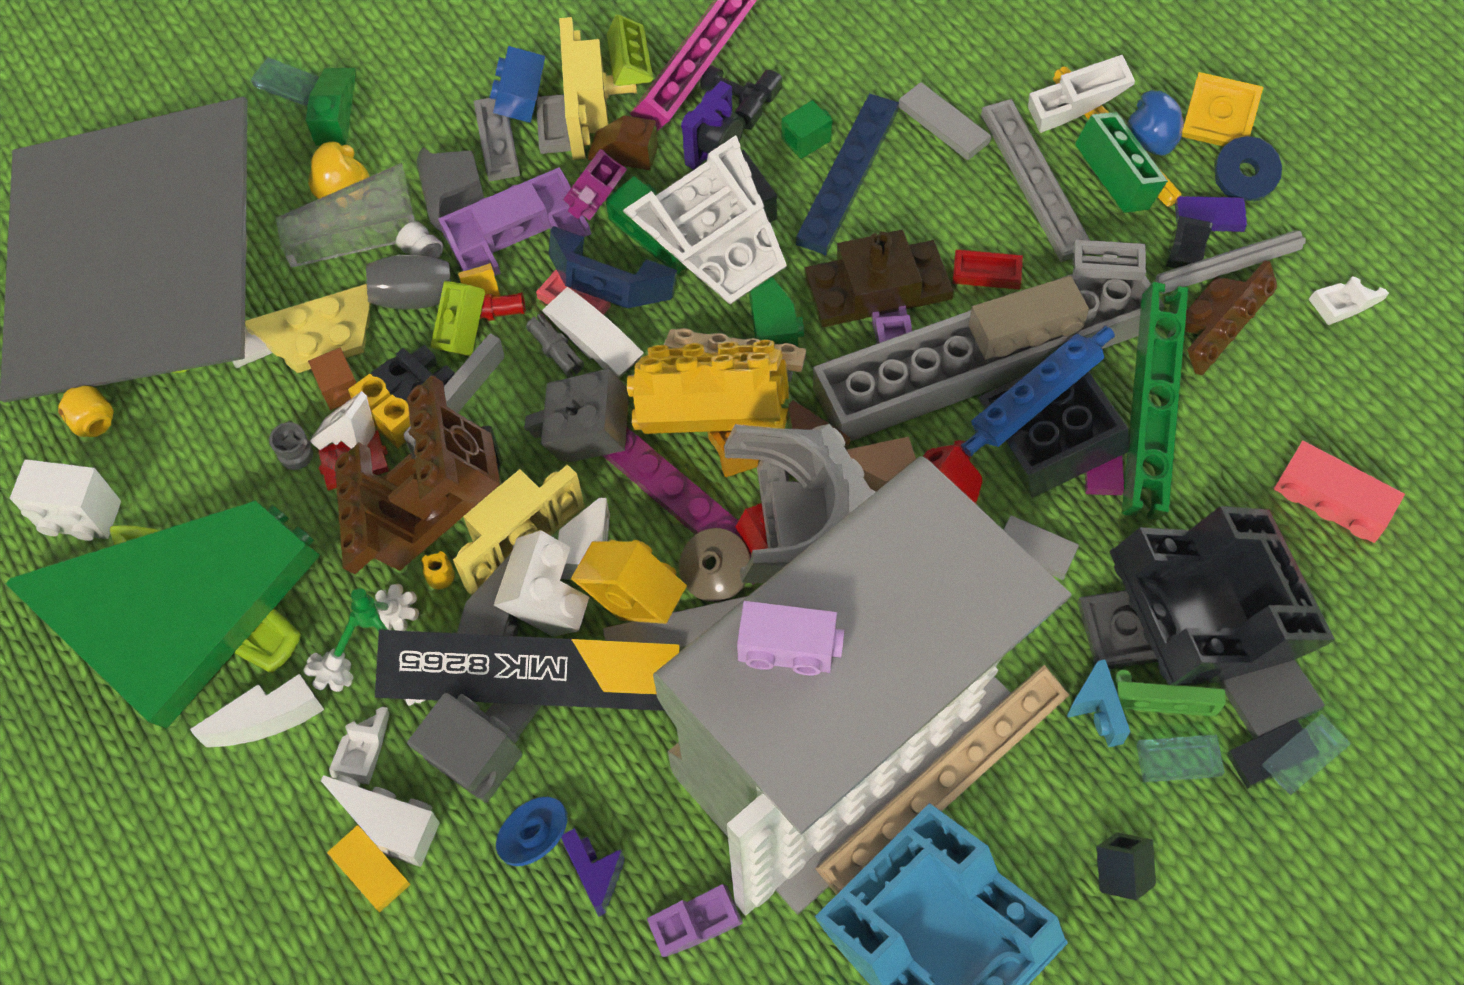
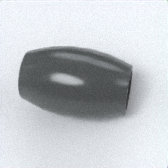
[366,255,450,310]

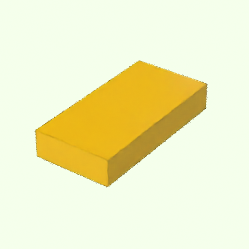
[327,825,411,913]

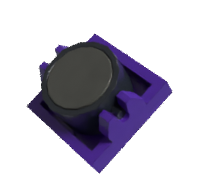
[681,81,745,170]

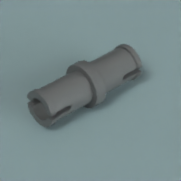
[526,314,584,378]

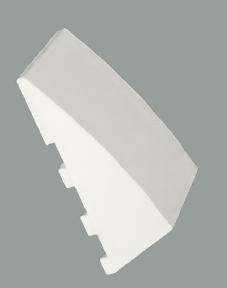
[623,135,787,305]

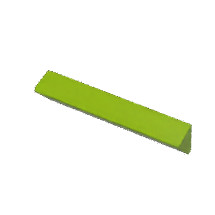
[607,14,653,86]

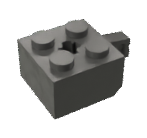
[524,369,629,462]

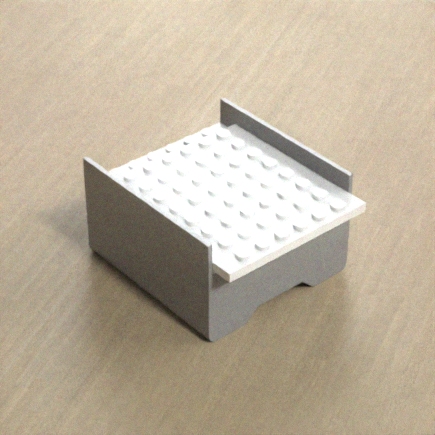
[653,456,1072,916]

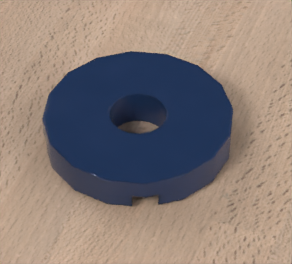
[1214,136,1282,202]

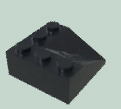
[978,371,1129,498]

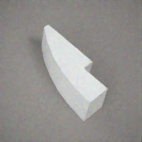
[1028,55,1135,133]
[542,287,644,379]
[190,674,324,747]

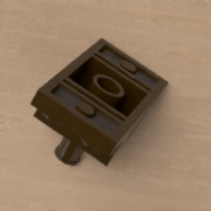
[804,229,954,328]

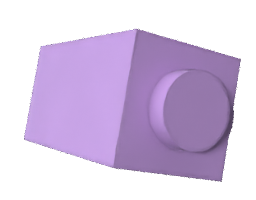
[737,601,845,676]

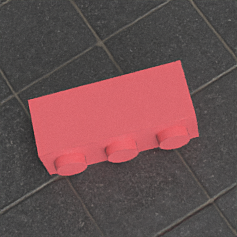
[1274,441,1405,543]

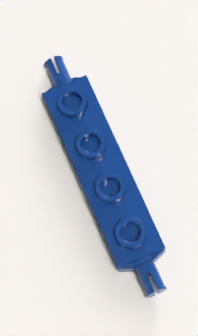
[961,325,1115,457]

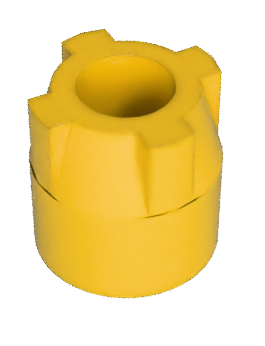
[421,551,455,589]

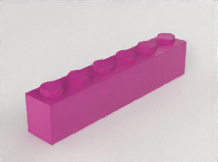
[630,0,757,132]

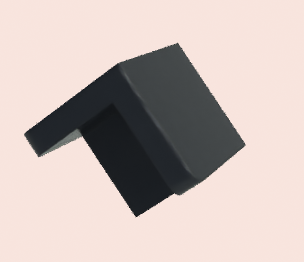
[1166,216,1213,269]
[1096,832,1156,901]

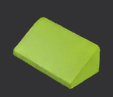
[430,281,485,356]

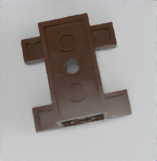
[335,375,500,574]

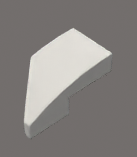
[1309,276,1389,325]
[329,707,389,784]

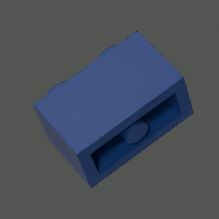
[490,46,545,123]

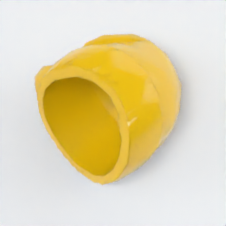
[308,142,371,208]

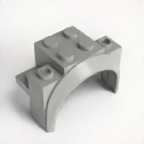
[724,424,851,583]

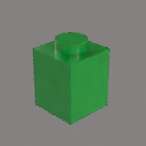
[781,100,833,159]

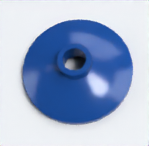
[496,797,568,866]

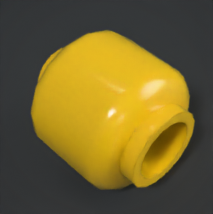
[58,386,114,437]

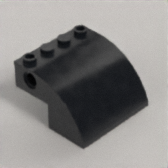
[1109,506,1335,685]

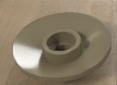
[679,528,751,602]

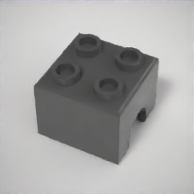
[408,693,522,802]

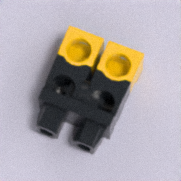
[348,345,455,448]

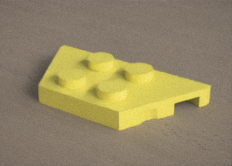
[245,284,371,373]

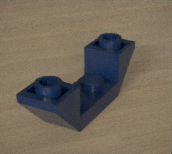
[549,226,677,308]

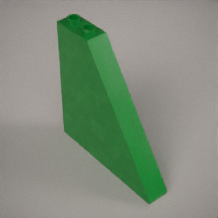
[5,501,320,729]

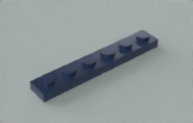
[796,93,899,255]

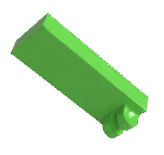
[1113,670,1226,716]

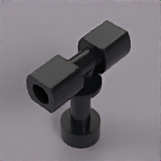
[700,65,782,130]

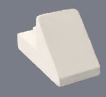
[310,391,375,450]

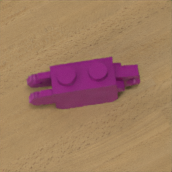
[563,149,627,220]

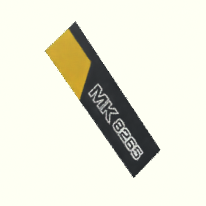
[375,630,680,711]

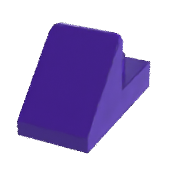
[561,828,625,917]

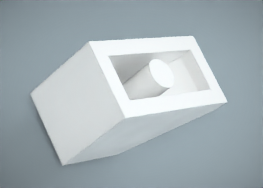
[558,498,610,579]

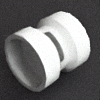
[396,221,443,259]

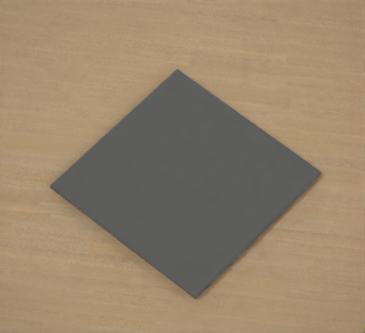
[0,97,248,403]

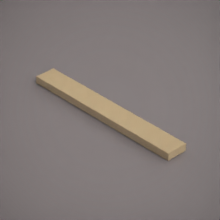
[815,665,1070,895]

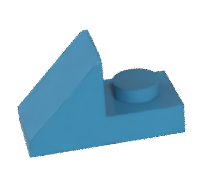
[1067,659,1130,748]

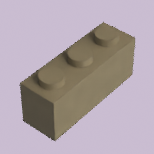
[968,275,1089,360]

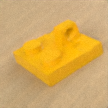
[1181,72,1263,147]

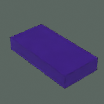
[1175,196,1247,232]

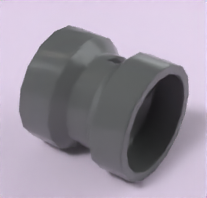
[269,422,314,470]

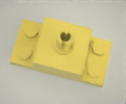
[559,17,637,160]
[453,465,585,596]

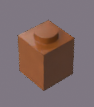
[308,347,356,410]

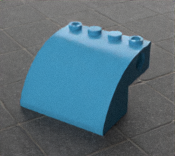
[815,803,1068,985]

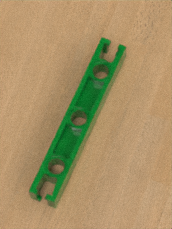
[1121,282,1188,520]

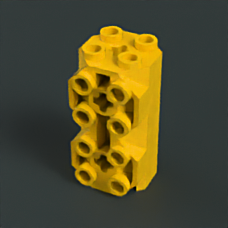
[627,340,789,434]

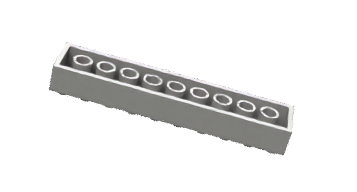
[813,256,1165,441]

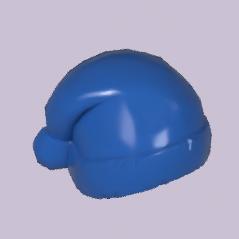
[1127,90,1184,156]

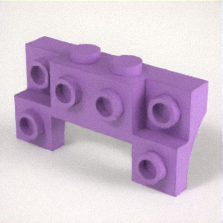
[438,167,591,276]

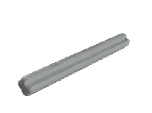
[1154,230,1306,294]

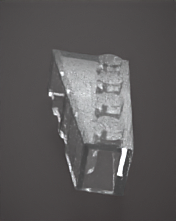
[276,163,417,268]

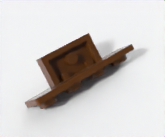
[1185,260,1277,375]

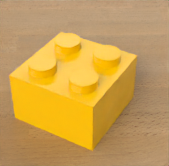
[571,540,687,624]

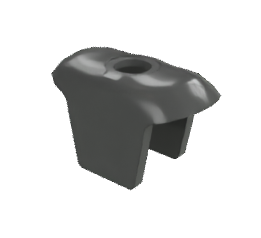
[416,147,484,233]

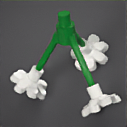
[304,584,425,706]

